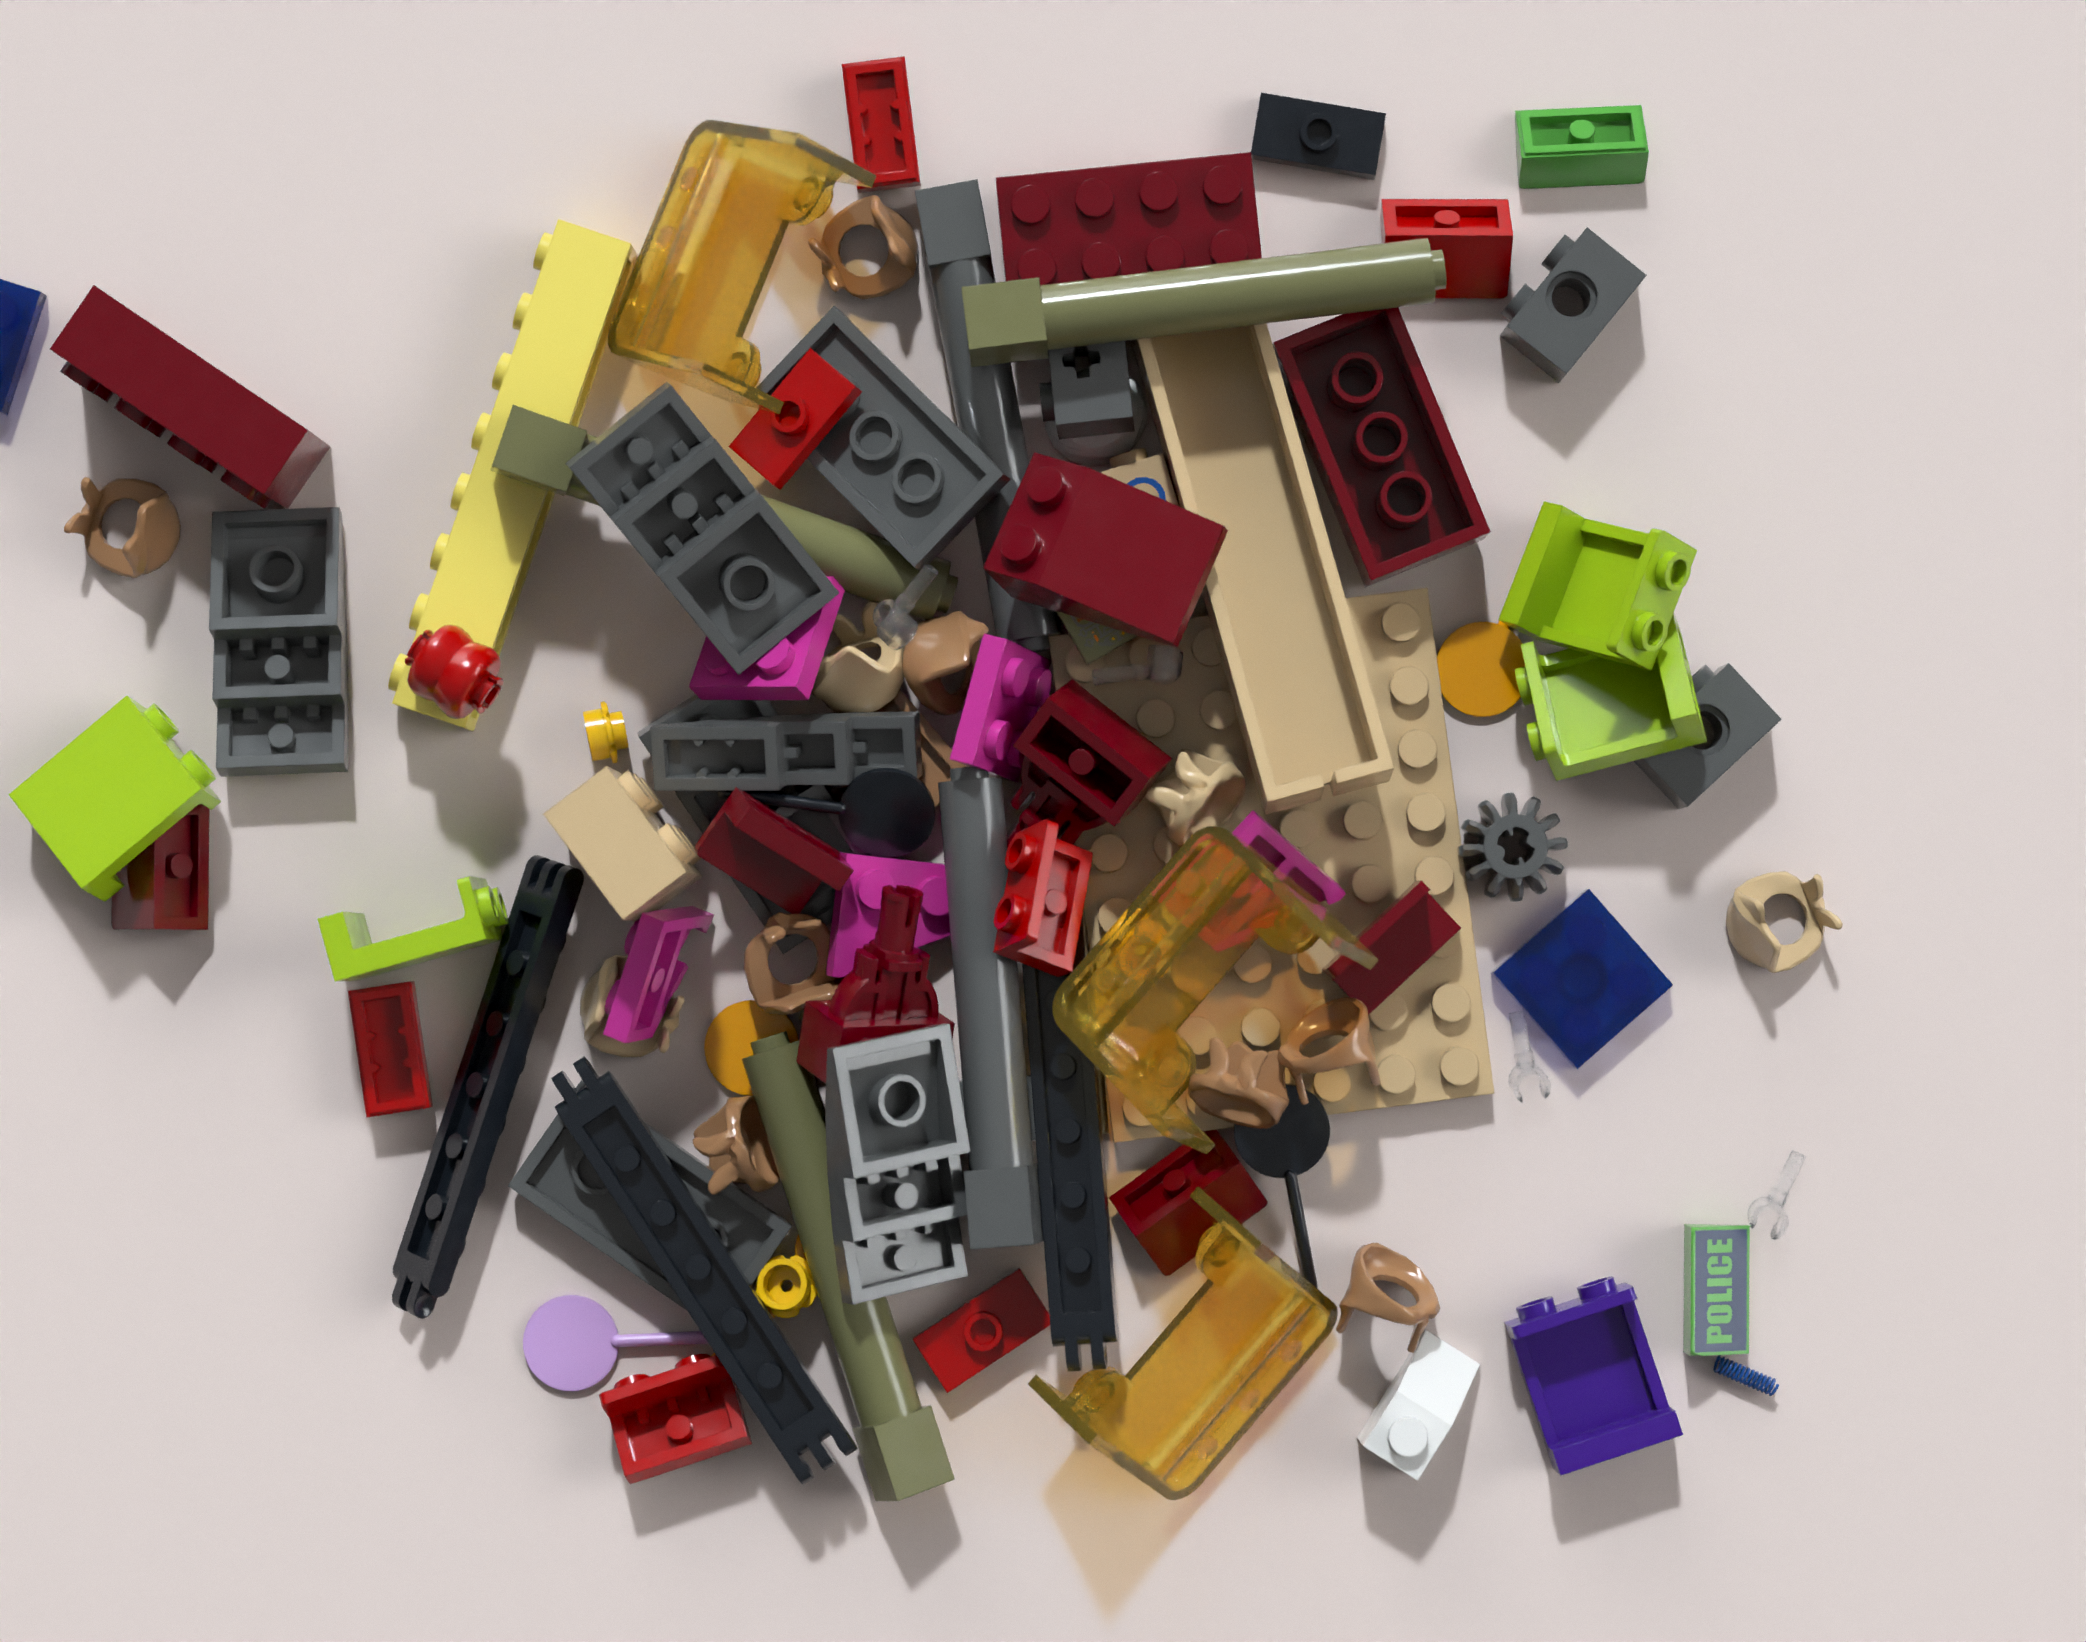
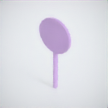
[523,1295,709,1391]

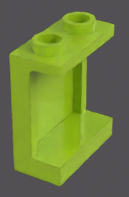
[1498,501,1697,671]
[1515,613,1707,781]
[8,695,221,902]
[317,876,508,982]

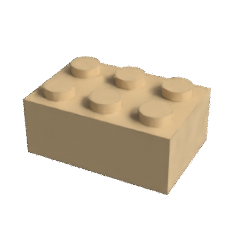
[543,766,703,921]

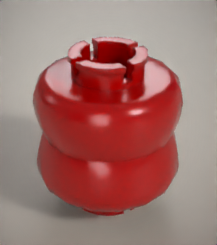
[405,624,504,719]

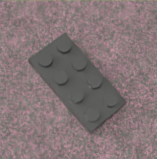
[747,306,1011,572]
[508,1080,793,1311]

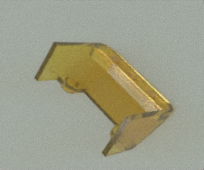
[608,120,876,414]
[1053,826,1378,1154]
[1028,1187,1338,1500]

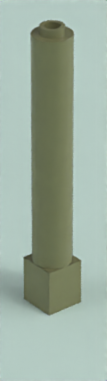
[961,238,1446,367]
[491,405,958,620]
[742,1031,955,1501]

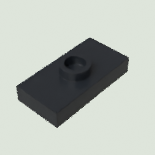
[1251,93,1386,180]

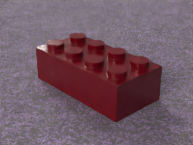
[996,152,1262,285]
[50,285,331,509]
[1273,308,1491,588]

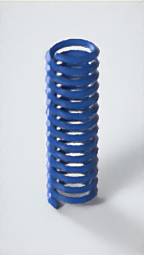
[1714,1355,1779,1396]

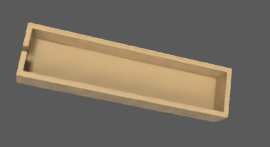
[1131,324,1394,815]

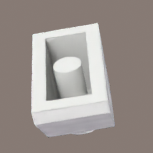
[1357,1329,1480,1481]

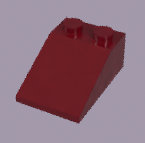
[983,452,1228,648]

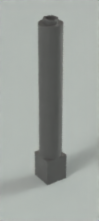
[915,179,1061,653]
[938,767,1044,1249]

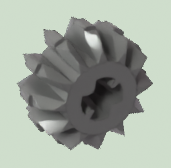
[1457,793,1568,902]

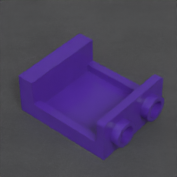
[1504,1276,1683,1476]

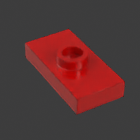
[842,56,921,193]
[728,348,862,490]
[348,981,433,1118]
[912,1267,1050,1393]

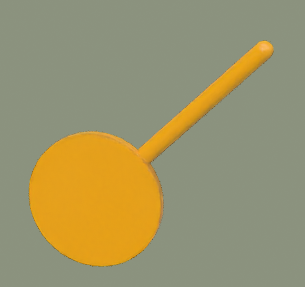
[1437,621,1525,717]
[704,1000,799,1096]

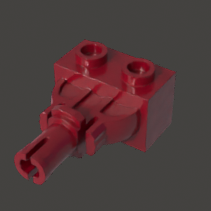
[1007,679,1172,846]
[796,885,955,1083]

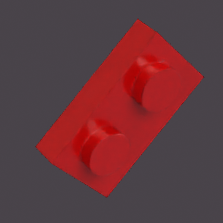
[993,819,1093,977]
[599,1354,752,1484]

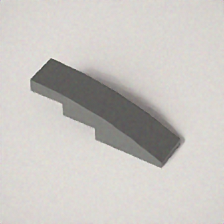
[650,711,923,791]

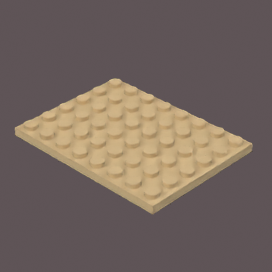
[1049,588,1495,1143]

